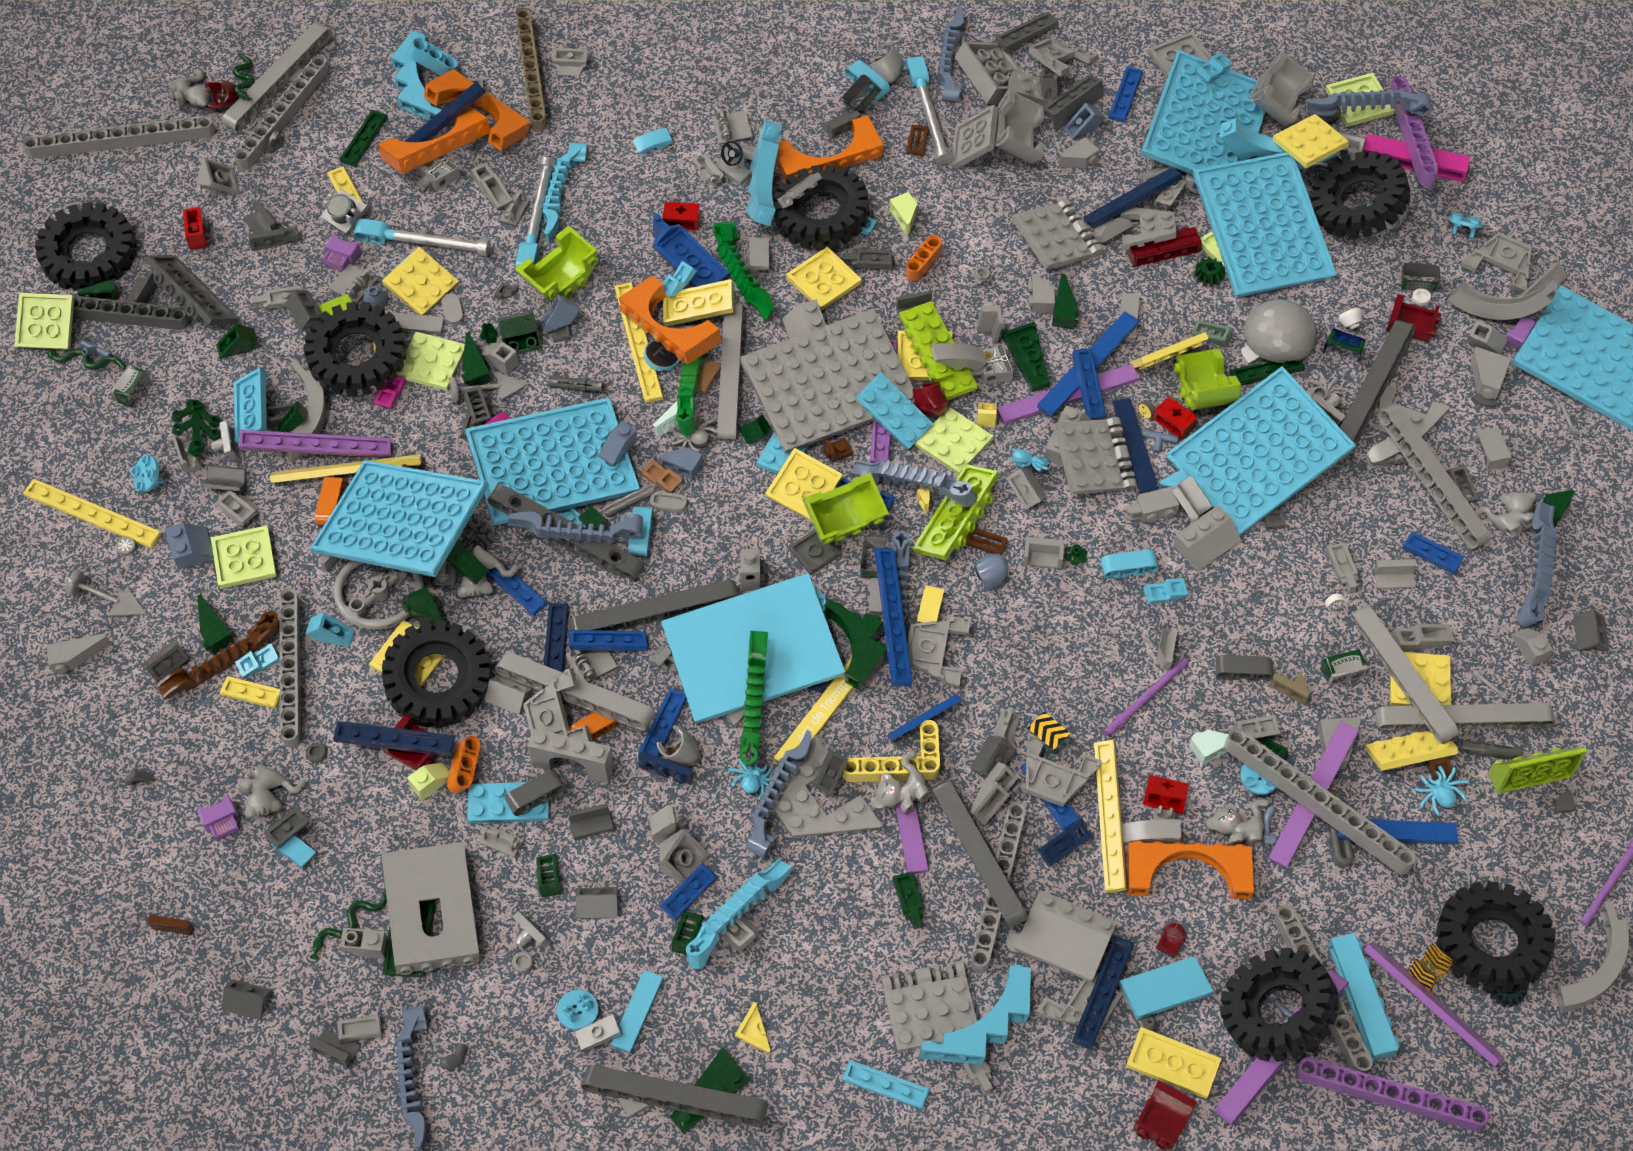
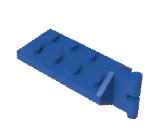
[652,214,729,287]

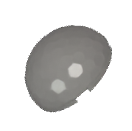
[1243,299,1316,363]

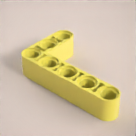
[842,720,940,782]

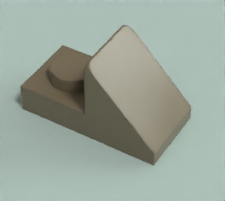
[1270,671,1309,705]

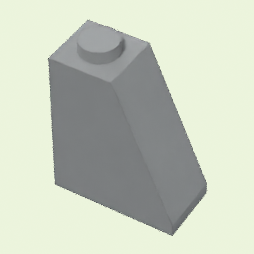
[1471,347,1511,400]
[1318,717,1361,773]

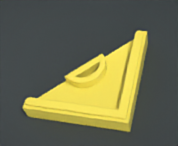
[735,1002,771,1054]

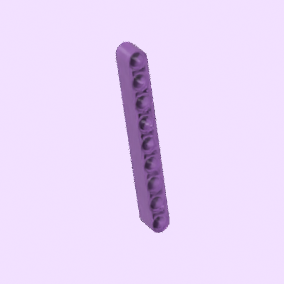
[1389,76,1438,187]
[1214,969,1349,1126]
[1296,1057,1489,1131]

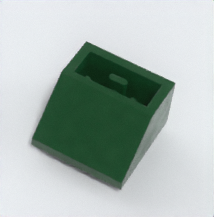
[497,311,542,354]

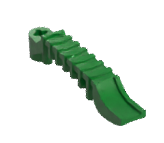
[713,221,774,321]
[676,352,707,435]
[740,630,768,766]

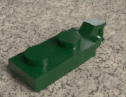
[892,872,924,929]

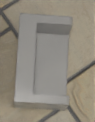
[1474,427,1511,471]
[1023,537,1064,569]

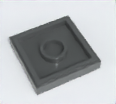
[788,530,841,575]

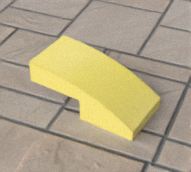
[917,484,930,513]
[917,586,945,623]

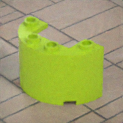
[515,225,598,301]
[1174,348,1241,410]
[802,472,889,545]

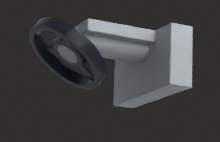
[715,141,752,186]

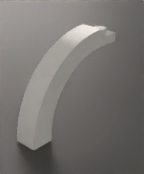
[1448,272,1562,320]
[284,360,327,463]
[1555,900,1629,1013]

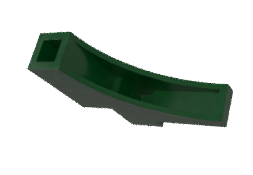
[445,539,489,585]
[825,600,887,692]

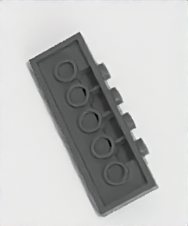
[146,255,239,326]

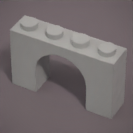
[527,728,614,784]

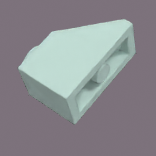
[1189,730,1237,765]

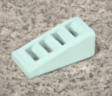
[653,401,678,437]

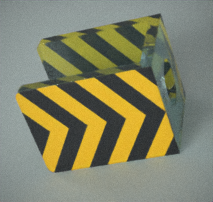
[1026,711,1070,760]

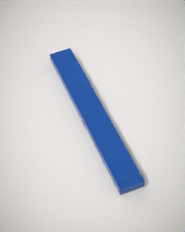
[1037,311,1139,417]
[874,548,913,687]

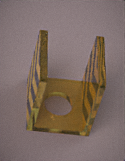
[1409,943,1453,991]

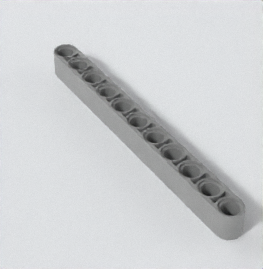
[23,116,215,158]
[1224,729,1416,875]

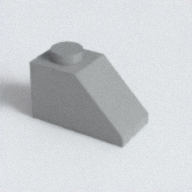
[1059,137,1099,168]
[1511,628,1553,667]

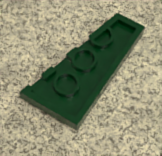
[1002,321,1049,392]
[670,1047,750,1135]

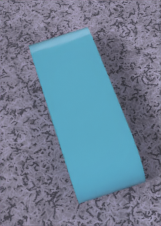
[407,38,457,76]
[844,60,891,101]
[628,506,653,557]
[1101,549,1159,579]

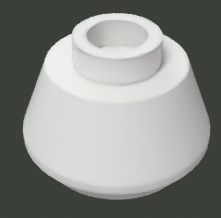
[1338,307,1362,330]

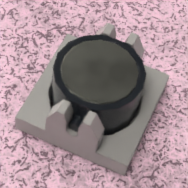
[320,189,369,235]

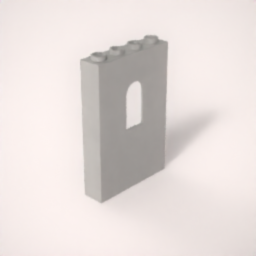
[381,842,480,975]

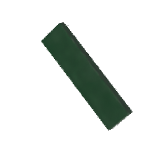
[340,110,388,167]
[1229,360,1305,386]

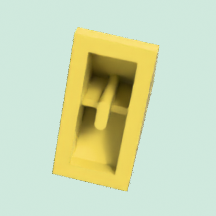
[977,402,997,428]

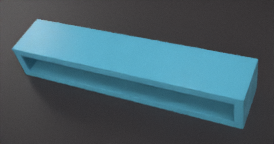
[1328,933,1399,1061]

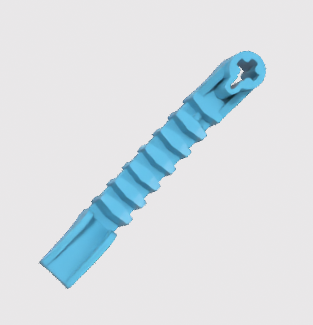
[542,142,588,242]
[686,858,793,969]

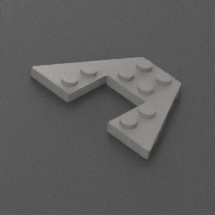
[772,735,883,838]

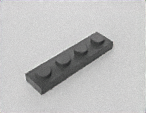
[995,11,1059,51]

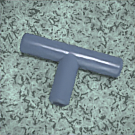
[79,339,112,357]
[1142,429,1179,453]

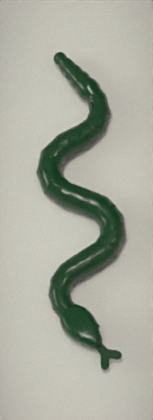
[232,53,255,101]
[43,348,126,370]
[310,888,387,959]

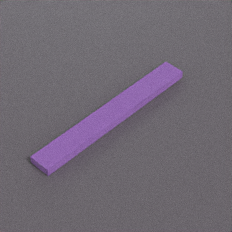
[870,339,898,463]
[997,364,1139,425]
[238,430,391,457]
[1268,721,1359,869]
[1364,942,1505,1066]

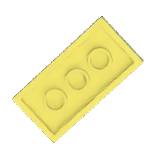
[663,279,734,327]
[1129,332,1209,370]
[1366,730,1458,771]
[1126,1027,1221,1099]

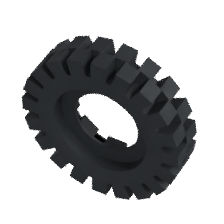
[1310,151,1411,238]
[773,165,870,250]
[35,202,137,291]
[304,302,407,396]
[382,620,490,728]
[1435,881,1556,993]
[1220,948,1340,1061]

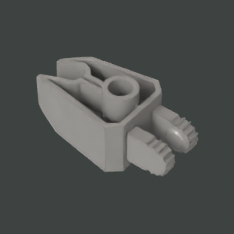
[1366,437,1406,469]

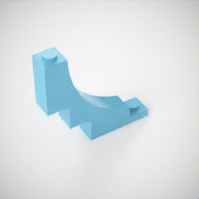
[391,30,442,120]
[1220,118,1340,170]
[746,120,782,226]
[919,965,1031,1065]

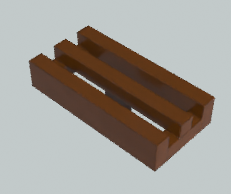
[906,124,929,157]
[965,528,1008,555]
[147,914,194,936]

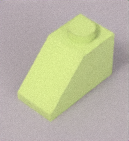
[890,192,918,235]
[407,762,450,801]

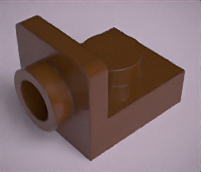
[823,438,853,463]
[1426,756,1454,781]

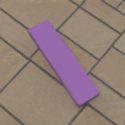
[895,800,928,874]

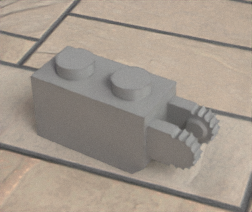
[1124,486,1179,523]

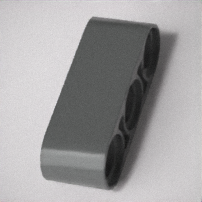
[1216,655,1273,682]
[504,770,565,816]

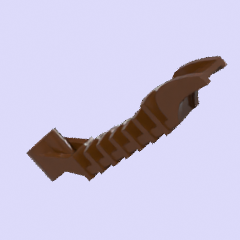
[156,611,280,700]

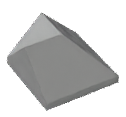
[196,158,240,195]
[660,829,710,883]

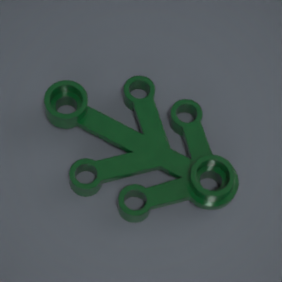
[171,399,221,457]

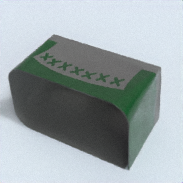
[841,74,882,114]
[1401,263,1440,292]

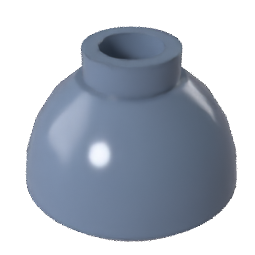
[363,286,388,310]

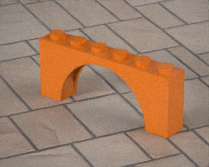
[424,69,531,151]
[378,106,490,174]
[775,115,884,183]
[619,275,722,365]
[1127,841,1254,899]

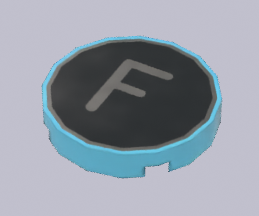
[643,340,679,372]

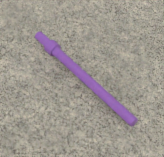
[1104,657,1189,736]
[1580,840,1633,927]

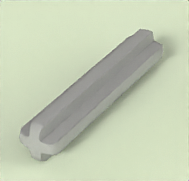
[603,484,655,517]

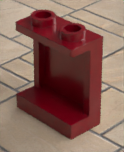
[1386,294,1441,343]
[382,714,440,771]
[1133,1080,1197,1151]

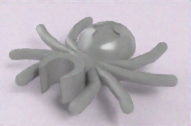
[1305,372,1344,408]
[672,416,717,452]

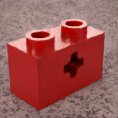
[662,202,700,230]
[183,207,208,250]
[1153,396,1198,440]
[1143,775,1189,814]

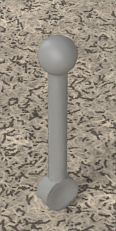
[1559,402,1576,434]
[1473,670,1507,699]

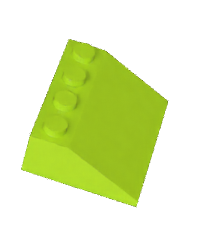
[1488,748,1587,794]

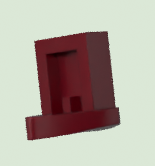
[1156,923,1187,958]

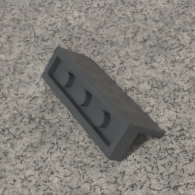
[1044,74,1104,131]

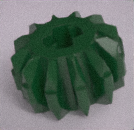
[1194,257,1225,288]

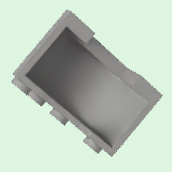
[1250,51,1314,126]
[994,89,1044,163]

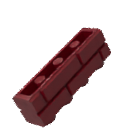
[1126,227,1202,267]

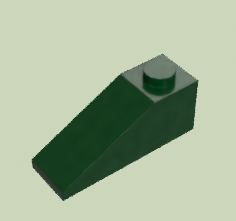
[1052,274,1080,330]
[461,332,491,386]
[197,594,234,654]

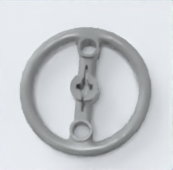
[333,560,424,629]

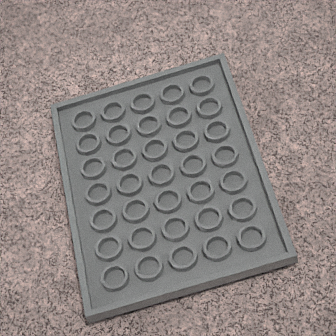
[740,308,915,453]

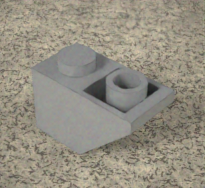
[1028,274,1055,313]
[1466,320,1508,355]
[480,342,519,375]
[649,804,680,843]
[340,928,388,959]

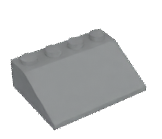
[955,42,1022,104]
[1014,890,1117,982]

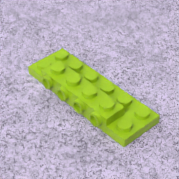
[898,301,978,400]
[913,464,999,561]

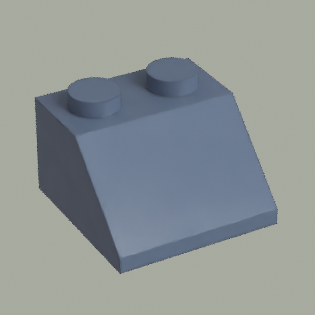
[165,523,214,570]

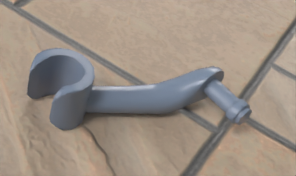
[1263,806,1276,845]
[1266,988,1293,1018]

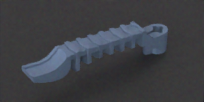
[937,5,964,103]
[1307,89,1432,116]
[850,460,976,507]
[1517,500,1558,628]
[508,512,644,545]
[887,531,910,656]
[746,730,811,858]
[394,1005,428,1151]

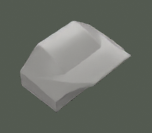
[552,48,588,76]
[1093,218,1132,242]
[216,490,259,526]
[1156,628,1178,670]
[720,917,760,951]

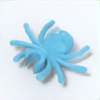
[1010,448,1049,471]
[728,759,773,800]
[1415,766,1469,816]

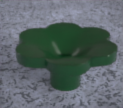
[480,323,498,344]
[1064,544,1087,565]

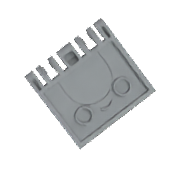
[1012,199,1104,270]
[1054,417,1138,494]
[881,960,977,1052]

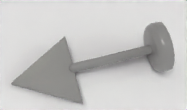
[449,372,529,403]
[65,570,146,617]

